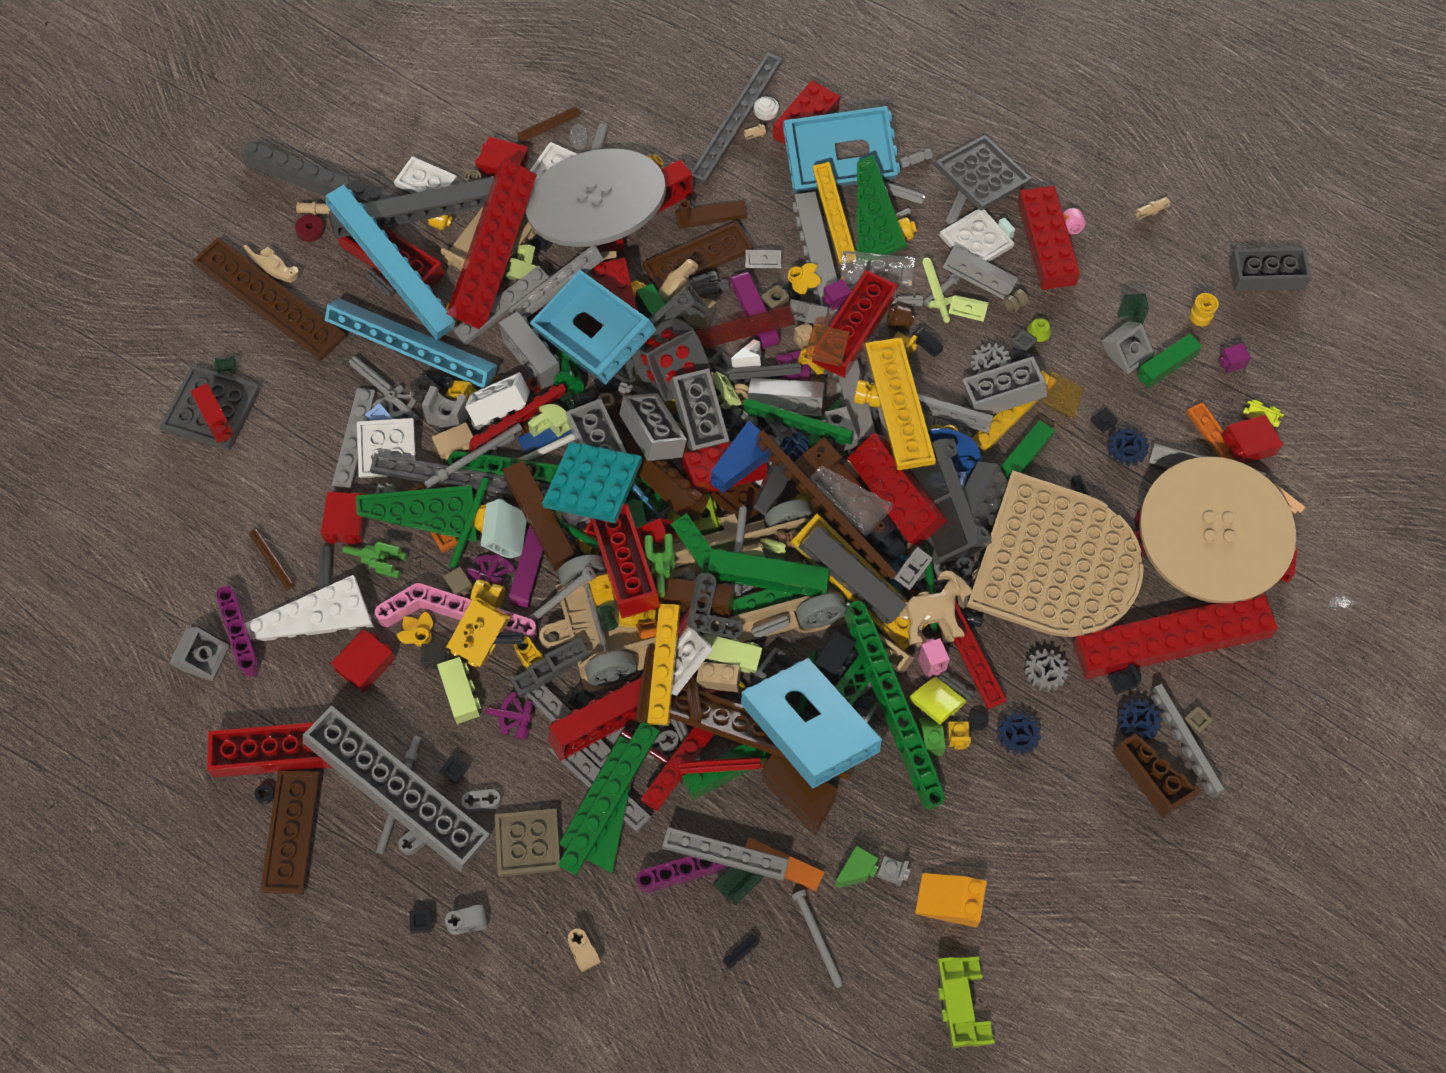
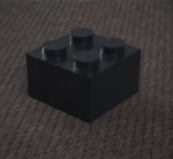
[815,631,857,687]

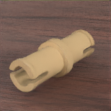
[1135,197,1170,220]
[296,201,330,216]

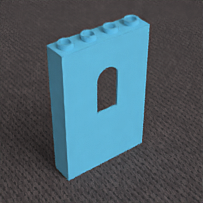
[782,106,900,193]
[530,270,657,385]
[741,658,882,789]

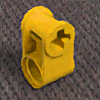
[514,636,544,671]

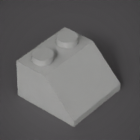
[1102,321,1154,374]
[169,627,229,681]

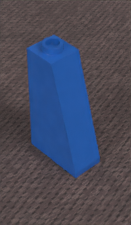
[710,421,770,493]

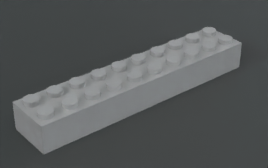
[303,705,490,872]

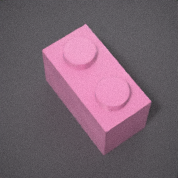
[918,638,950,680]

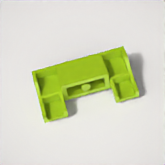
[937,956,995,1048]

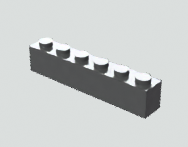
[798,526,907,625]

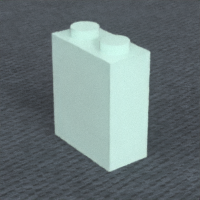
[480,499,526,559]

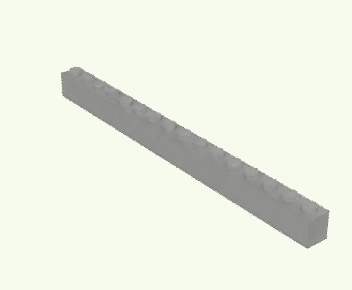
[792,192,875,441]

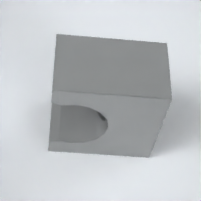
[422,386,470,429]

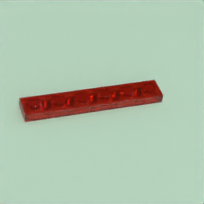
[694,306,795,349]

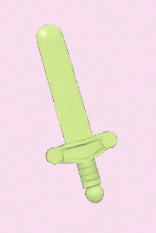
[923,258,952,323]

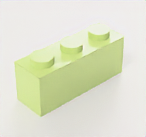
[703,633,762,675]
[437,657,481,724]

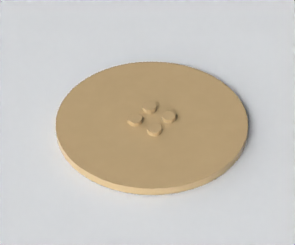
[1139,457,1296,603]

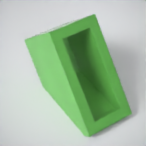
[918,717,946,757]
[835,846,879,888]

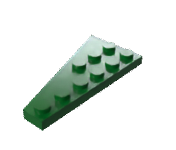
[857,155,908,268]
[356,485,477,543]
[559,736,631,874]

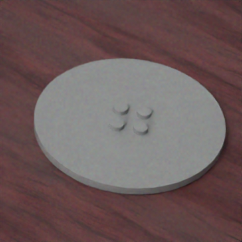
[525,149,666,247]

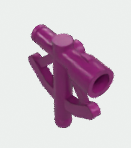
[466,553,515,586]
[486,692,533,740]

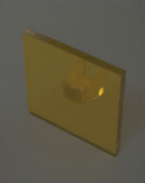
[1042,372,1084,419]

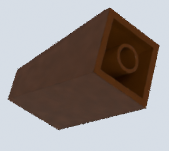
[761,754,838,835]

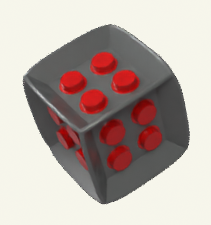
[632,318,712,401]

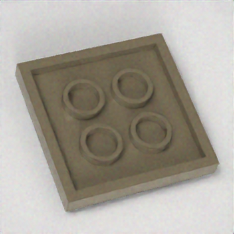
[495,808,561,877]

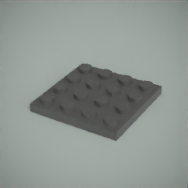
[934,135,1032,211]
[160,365,261,450]

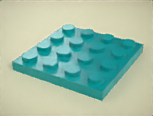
[542,442,642,523]

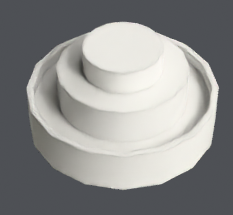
[754,96,779,120]

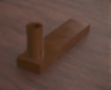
[675,200,747,229]

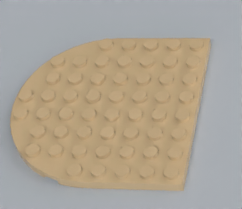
[967,470,1144,637]

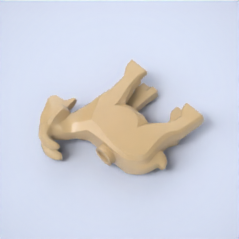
[899,570,972,647]

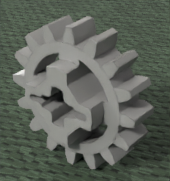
[970,343,1011,374]
[1024,649,1069,692]

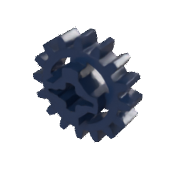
[1107,427,1149,467]
[778,431,809,468]
[1117,698,1162,741]
[997,712,1041,756]

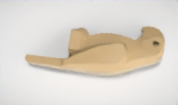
[243,245,299,283]
[658,259,698,302]

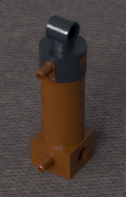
[795,437,907,563]

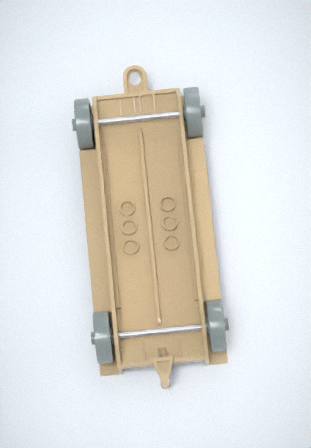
[539,500,847,693]

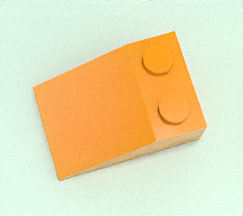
[915,873,987,928]

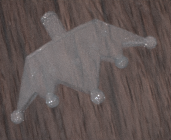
[1325,591,1358,612]

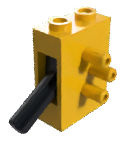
[446,598,525,667]

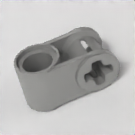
[445,905,487,935]

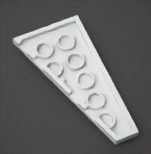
[245,575,374,642]

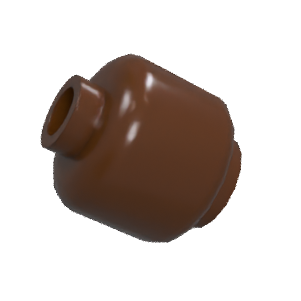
[886,304,915,330]

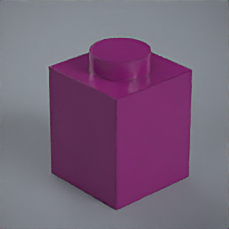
[822,279,851,311]
[1219,343,1251,373]

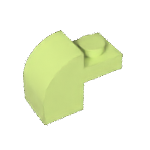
[502,245,537,280]
[528,404,570,437]

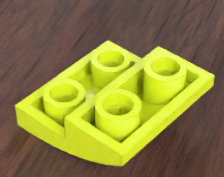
[910,677,966,725]

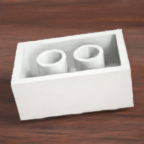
[465,372,530,426]

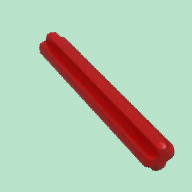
[680,757,761,774]

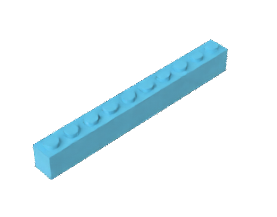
[326,185,455,340]
[325,298,497,388]

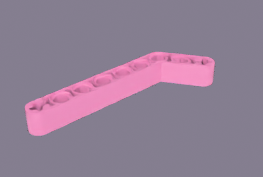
[375,583,538,641]

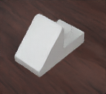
[731,339,761,369]

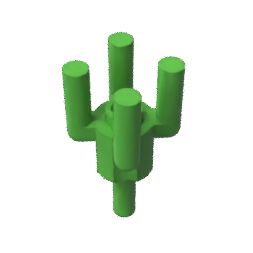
[645,534,675,598]
[343,542,408,579]

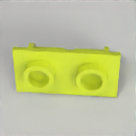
[1242,400,1284,428]

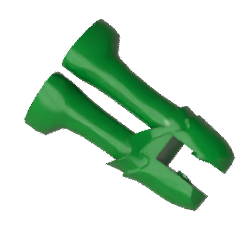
[554,347,584,396]

